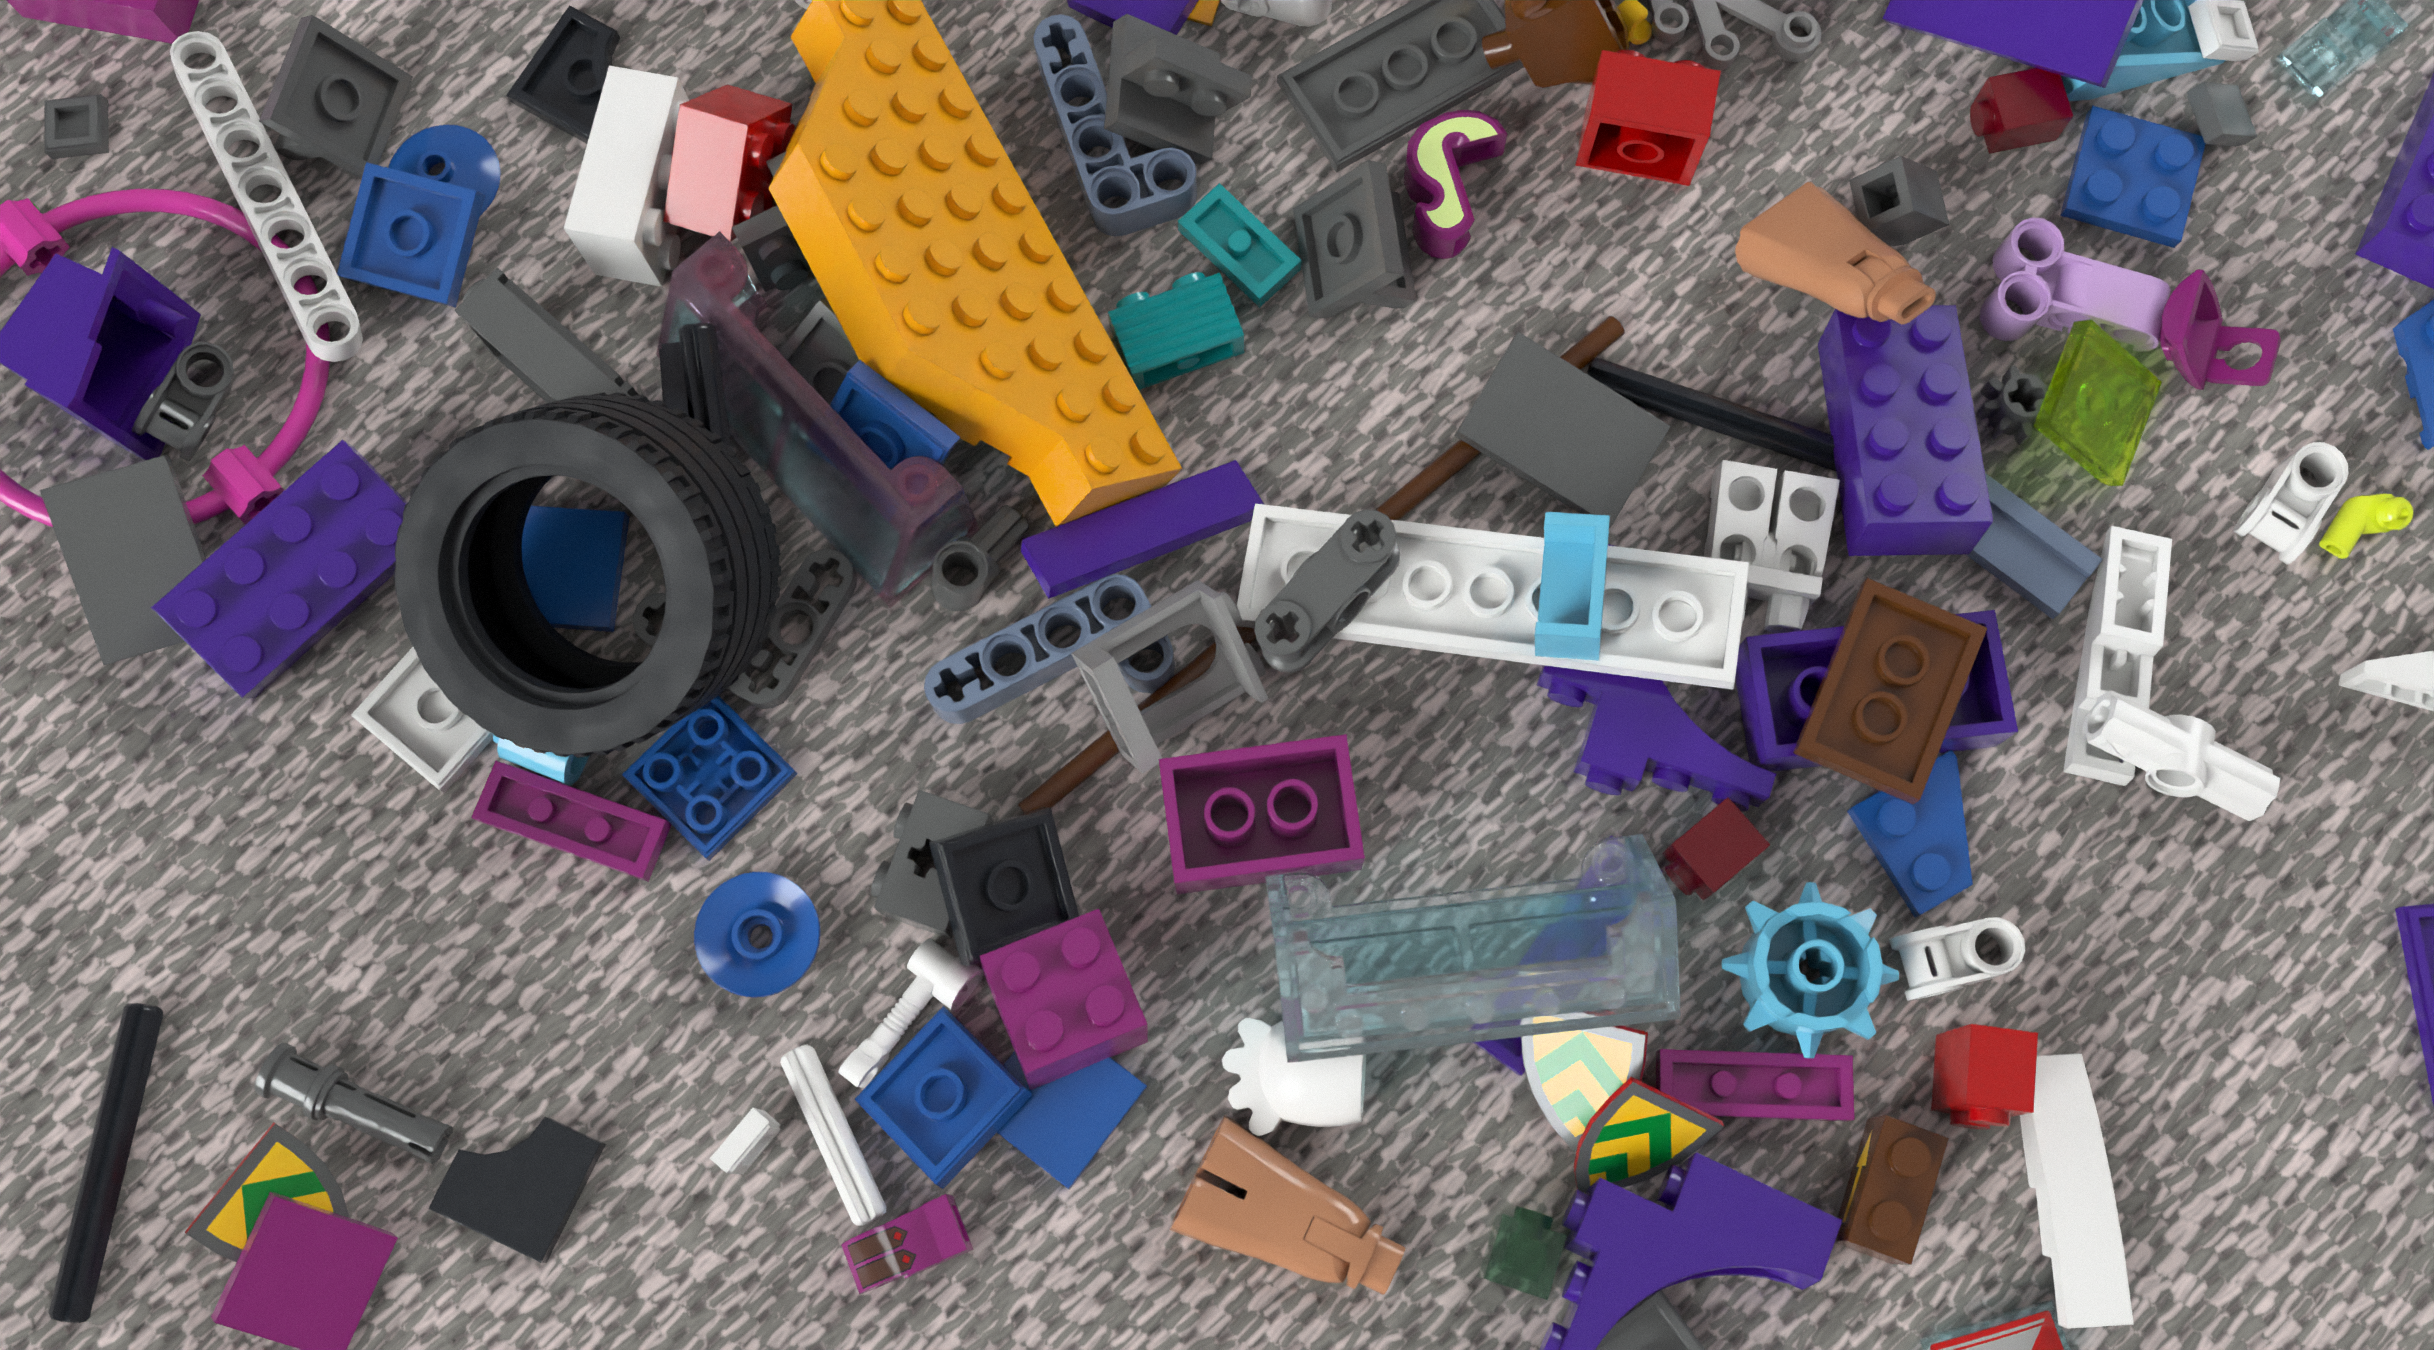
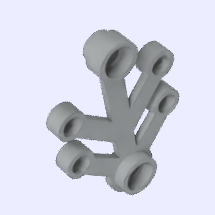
[1648,0,1821,70]

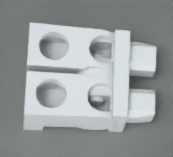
[1704,460,1840,633]

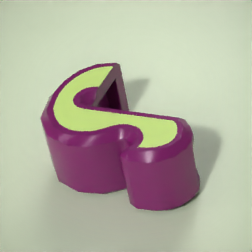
[1403,110,1508,259]

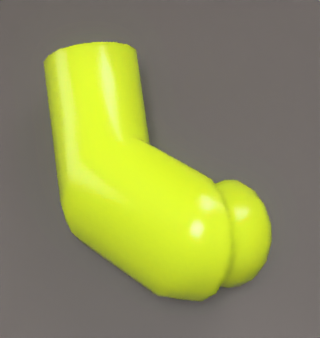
[2319,493,2413,559]

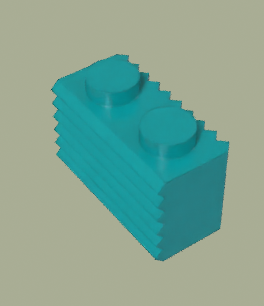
[1108,272,1244,390]

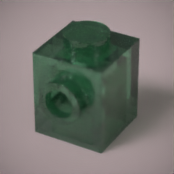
[1477,1206,1567,1300]

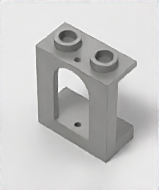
[1071,580,1269,773]

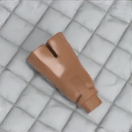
[1735,182,1936,325]
[1170,1115,1406,1295]

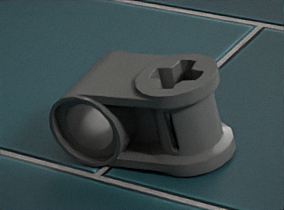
[131,342,234,462]

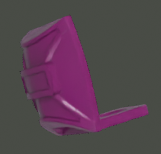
[2160,269,2281,390]

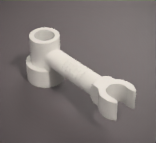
[838,938,984,1090]

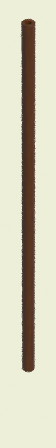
[1017,316,1625,813]

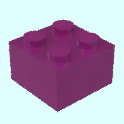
[980,909,1148,1090]

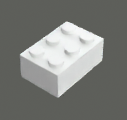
[564,65,689,287]

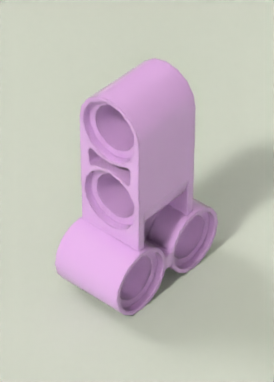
[1980,218,2171,352]

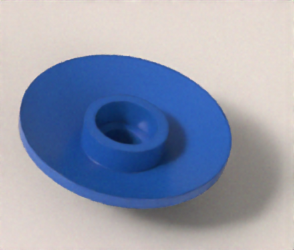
[388,125,501,216]
[694,872,820,998]

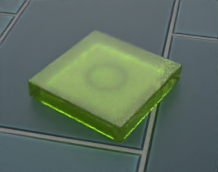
[2034,319,2162,486]

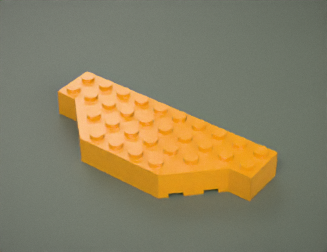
[768,0,1182,527]

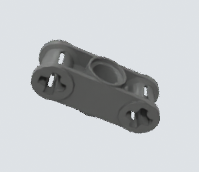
[1254,509,1400,673]

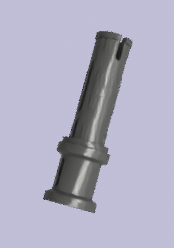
[255,1043,453,1164]

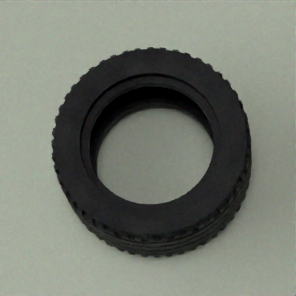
[394,392,781,758]

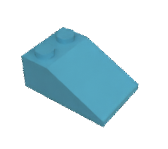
[2061,0,2226,101]

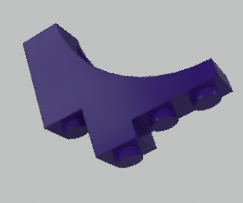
[1536,544,1776,812]
[1539,1152,1842,1350]

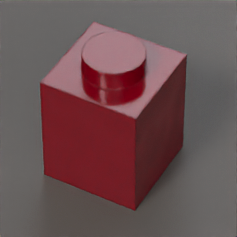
[1970,68,2073,154]
[1662,797,1770,901]

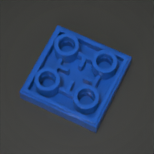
[622,696,798,861]

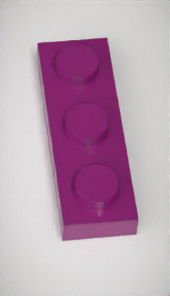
[471,760,672,882]
[1656,1049,1855,1122]

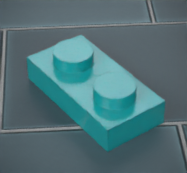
[1178,183,1302,308]

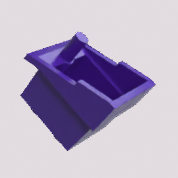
[0,247,201,461]

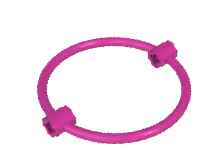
[0,189,330,527]

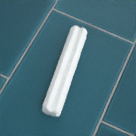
[780,1044,886,1226]

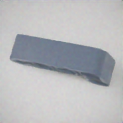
[1033,14,1197,237]
[924,574,1175,724]

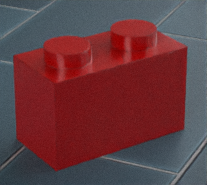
[1931,1024,2038,1130]

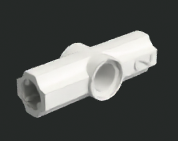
[2081,690,2280,821]

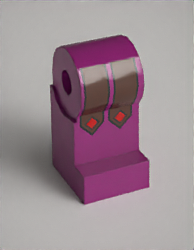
[841,1194,974,1294]

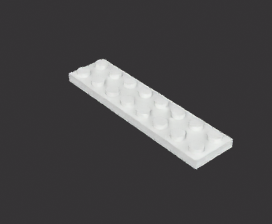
[1237,504,1749,690]

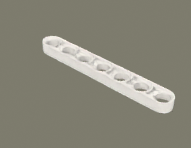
[170,31,363,362]

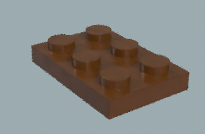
[1793,578,1987,804]

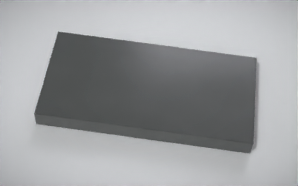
[1277,0,1524,172]

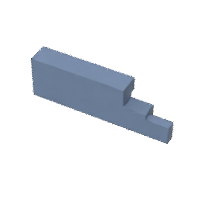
[1965,473,2103,619]

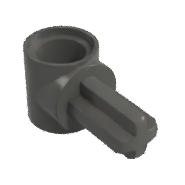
[932,505,1029,611]

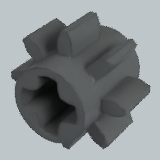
[1976,366,2059,445]

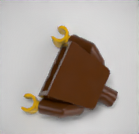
[1482,0,1652,88]

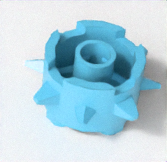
[1721,882,1899,1058]

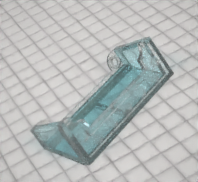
[1265,834,1681,1063]

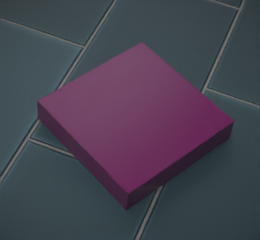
[211,1191,398,1350]

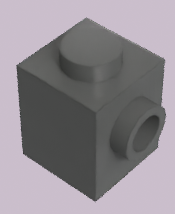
[1849,156,1950,246]

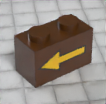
[1835,1115,1949,1265]

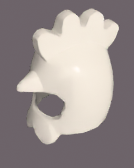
[1222,995,1386,1136]

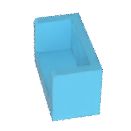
[1535,512,1610,661]

